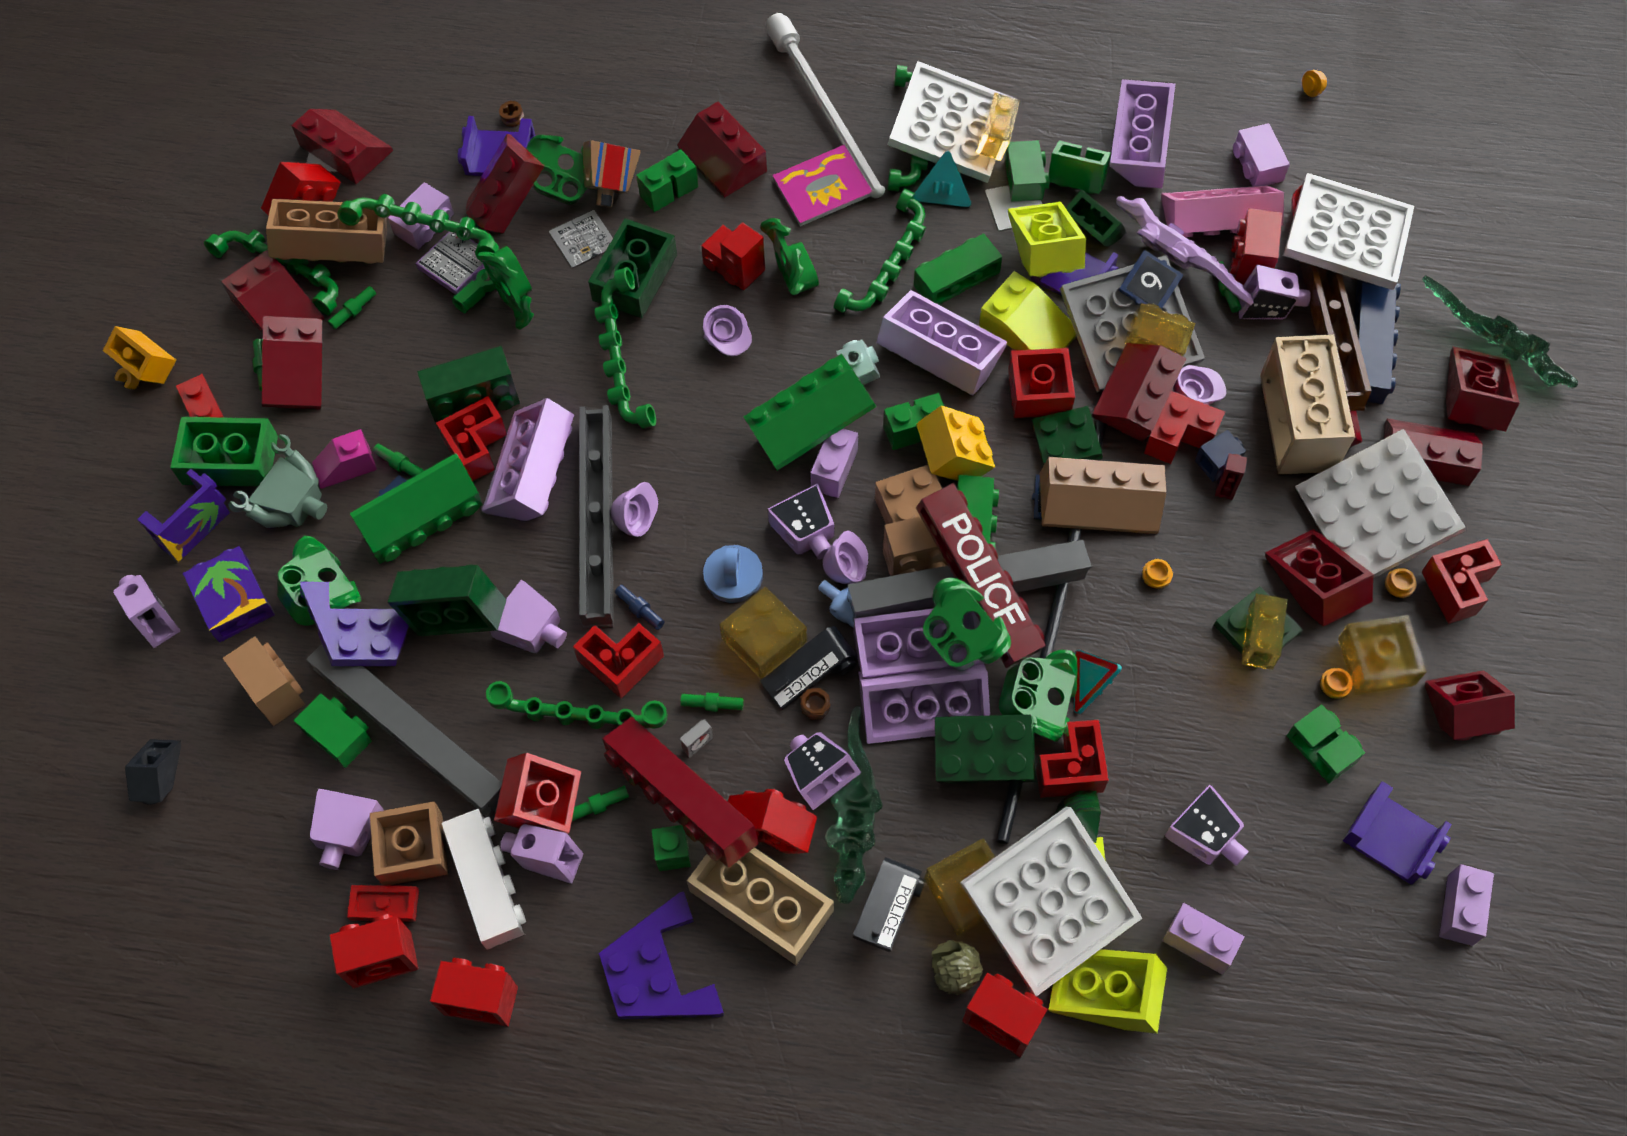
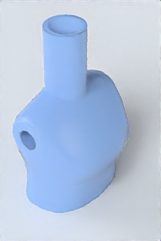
[818,580,854,628]

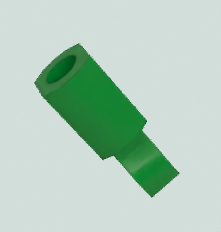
[452,269,496,314]

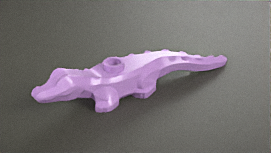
[1116,196,1254,306]

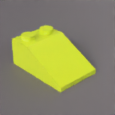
[1008,202,1086,277]
[979,271,1076,350]
[1048,949,1167,1033]

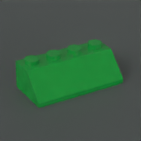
[743,353,876,471]
[350,453,483,564]

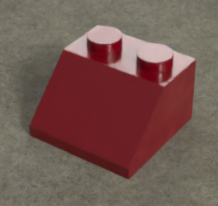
[1425,670,1515,740]

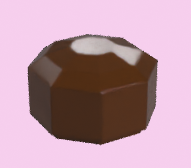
[801,688,830,720]

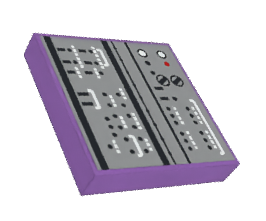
[416,232,485,295]

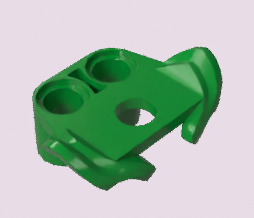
[526,135,591,205]
[760,218,819,295]
[478,246,534,330]
[277,536,361,626]
[923,578,1011,671]
[999,650,1078,742]

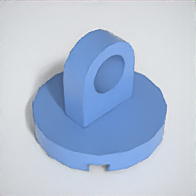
[703,545,763,603]

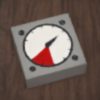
[680,720,713,758]

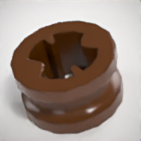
[499,101,525,127]

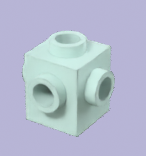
[836,340,880,385]

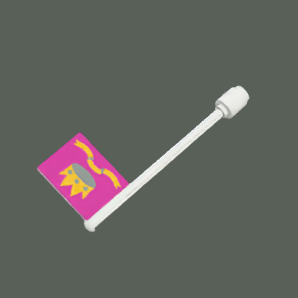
[766,13,885,227]

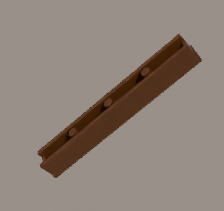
[1299,261,1372,411]

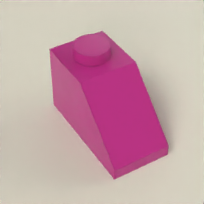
[312,429,377,489]

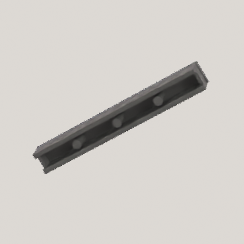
[579,405,614,629]
[847,540,1092,622]
[306,644,502,817]

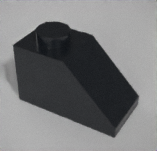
[125,739,181,805]

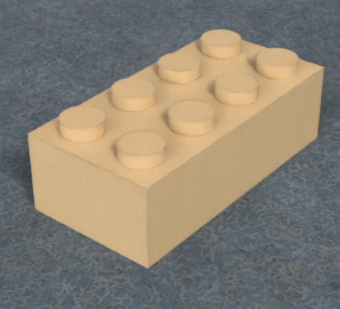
[687,848,834,965]

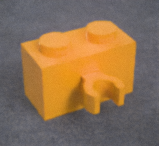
[102,326,176,389]

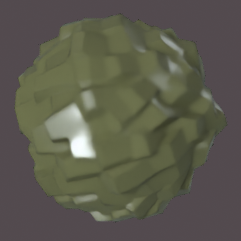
[932,940,983,995]

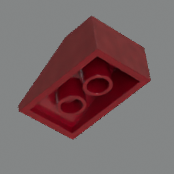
[221,250,324,333]
[262,316,322,409]
[1446,347,1520,432]
[1265,529,1374,627]

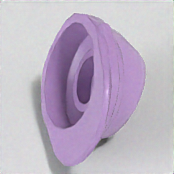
[703,305,752,356]
[1173,365,1226,405]
[611,482,658,537]
[823,530,868,584]

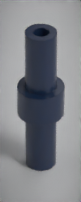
[615,585,665,630]

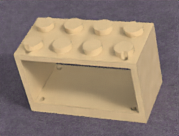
[1260,335,1355,474]

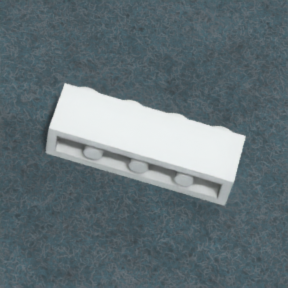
[442,809,526,950]

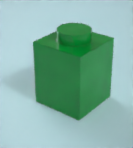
[652,825,691,872]

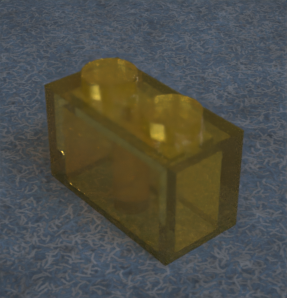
[975,92,1020,161]
[1124,303,1196,356]
[1241,593,1288,670]

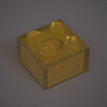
[719,586,807,679]
[1338,615,1426,695]
[924,838,995,936]

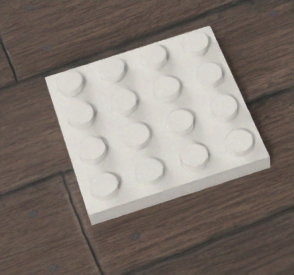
[887,61,1016,183]
[1283,173,1414,290]
[1295,429,1466,578]
[960,806,1142,996]

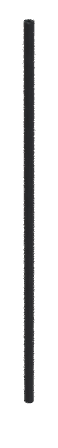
[996,391,1107,844]

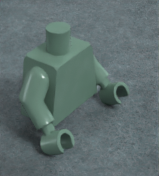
[228,434,327,528]

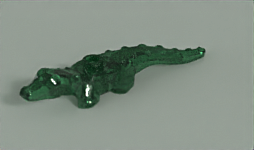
[1422,275,1578,389]
[825,706,883,904]

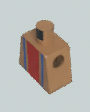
[583,140,640,208]

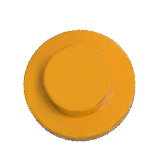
[1302,70,1327,97]
[1142,559,1173,589]
[1385,568,1417,598]
[1320,668,1353,699]

